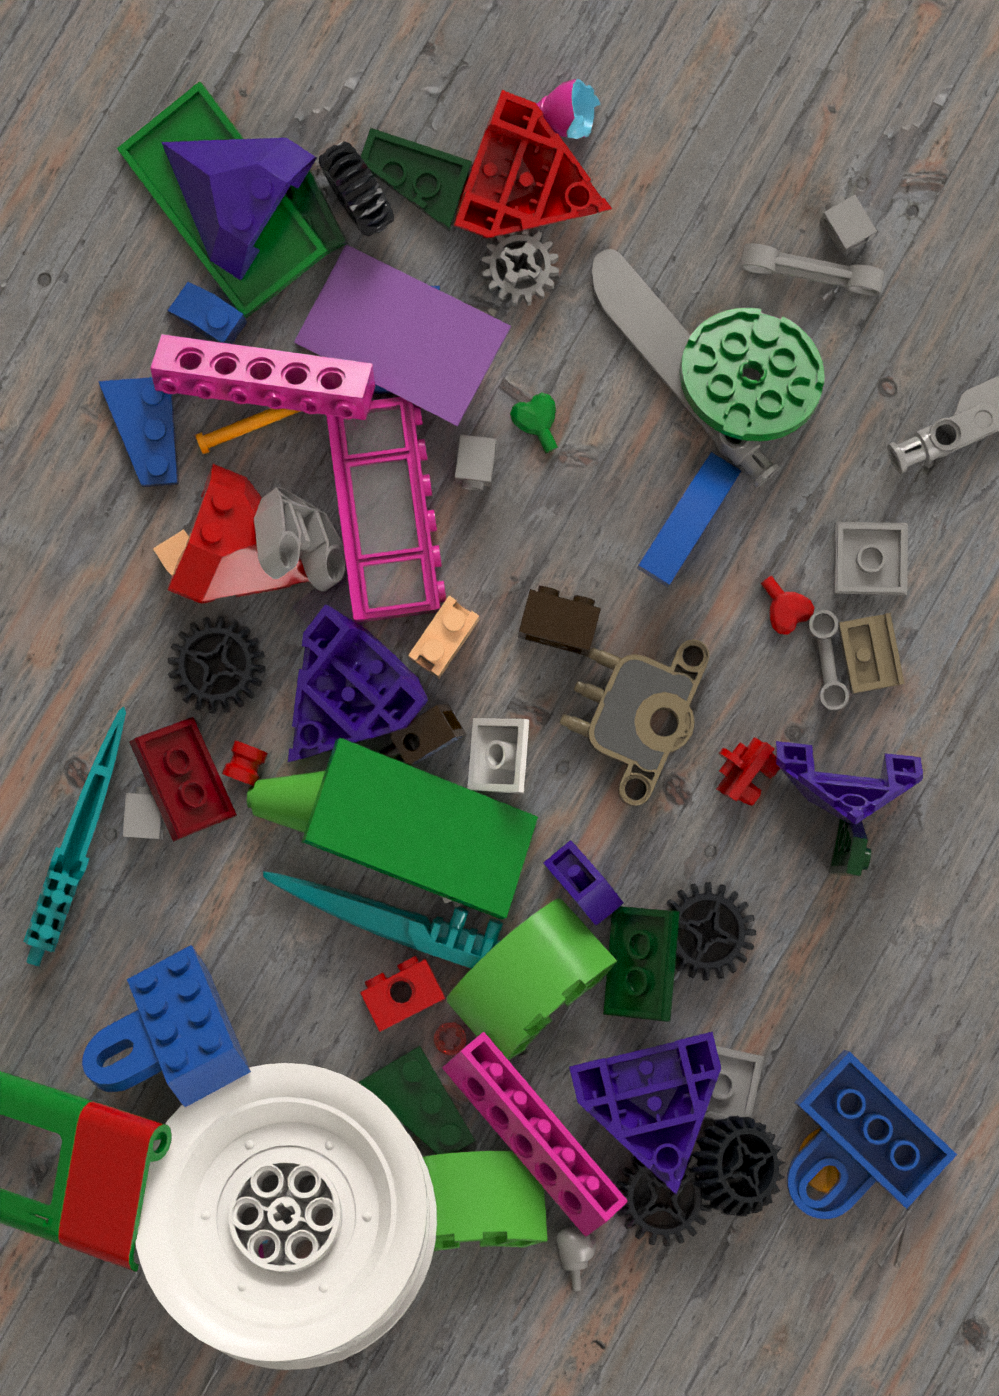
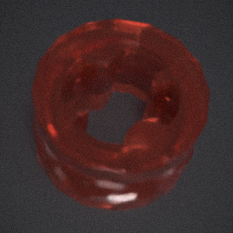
[434,1022,467,1055]

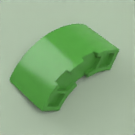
[447,899,617,1060]
[423,1151,548,1251]

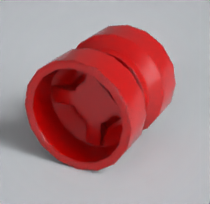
[222,740,268,786]

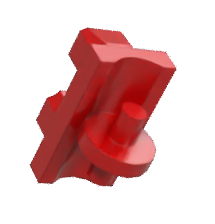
[716,737,780,806]

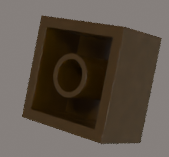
[518,586,601,657]

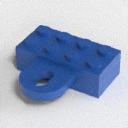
[82,945,251,1107]
[786,1050,957,1219]

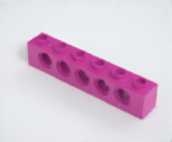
[150,334,375,420]
[442,1032,628,1237]

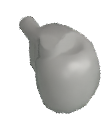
[556,1226,597,1291]

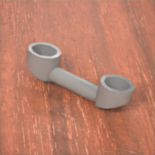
[808,610,849,711]

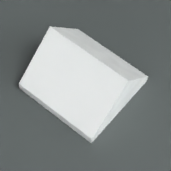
[467,718,529,794]

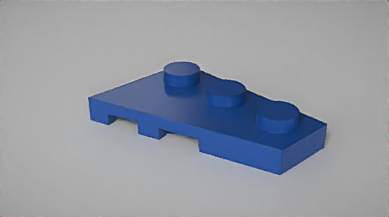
[98,377,179,487]

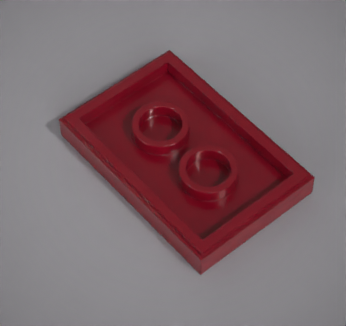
[129,717,237,842]

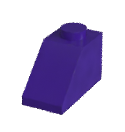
[543,840,624,926]

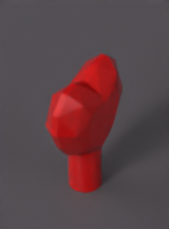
[760,575,815,635]

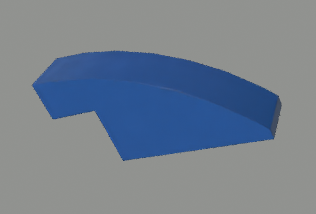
[637,452,741,588]

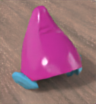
[536,79,600,139]

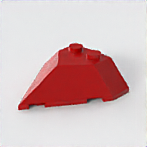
[454,90,612,239]
[167,464,311,604]

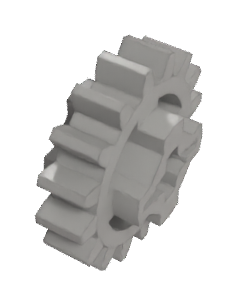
[482,229,559,306]

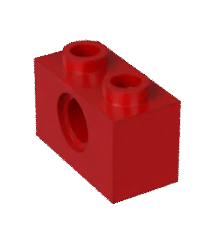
[360,956,446,1032]

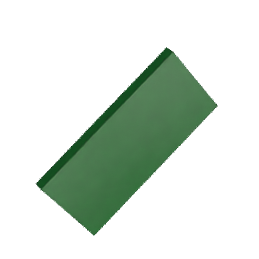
[117,81,330,319]
[301,738,538,920]

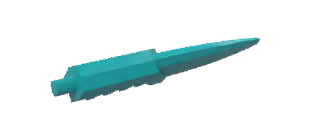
[23,707,126,967]
[263,871,503,969]

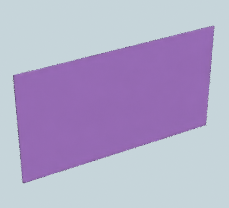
[294,244,511,426]

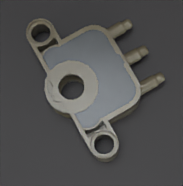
[559,639,710,807]

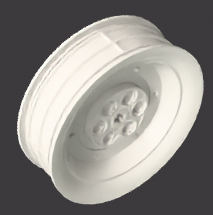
[135,1063,437,1370]

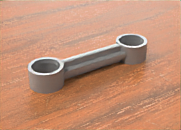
[740,243,885,296]

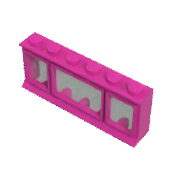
[326,397,446,623]

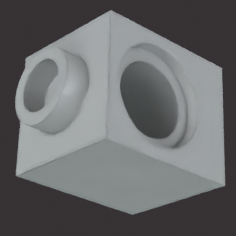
[820,195,877,257]
[455,434,496,491]
[123,787,165,840]

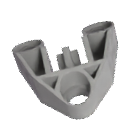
[254,487,346,591]

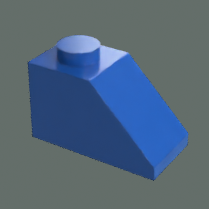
[167,282,247,344]

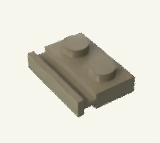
[838,613,905,694]

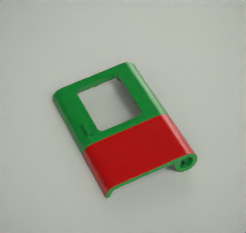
[0,1071,172,1272]

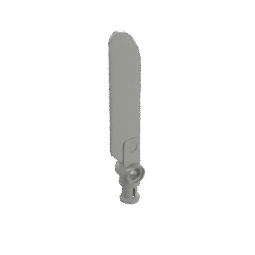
[591,249,780,489]
[887,376,999,474]

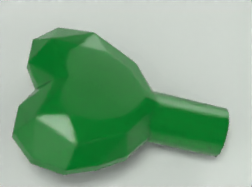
[510,392,558,454]

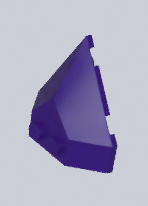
[161,138,317,280]
[288,605,428,762]
[775,741,923,825]
[569,1032,721,1195]

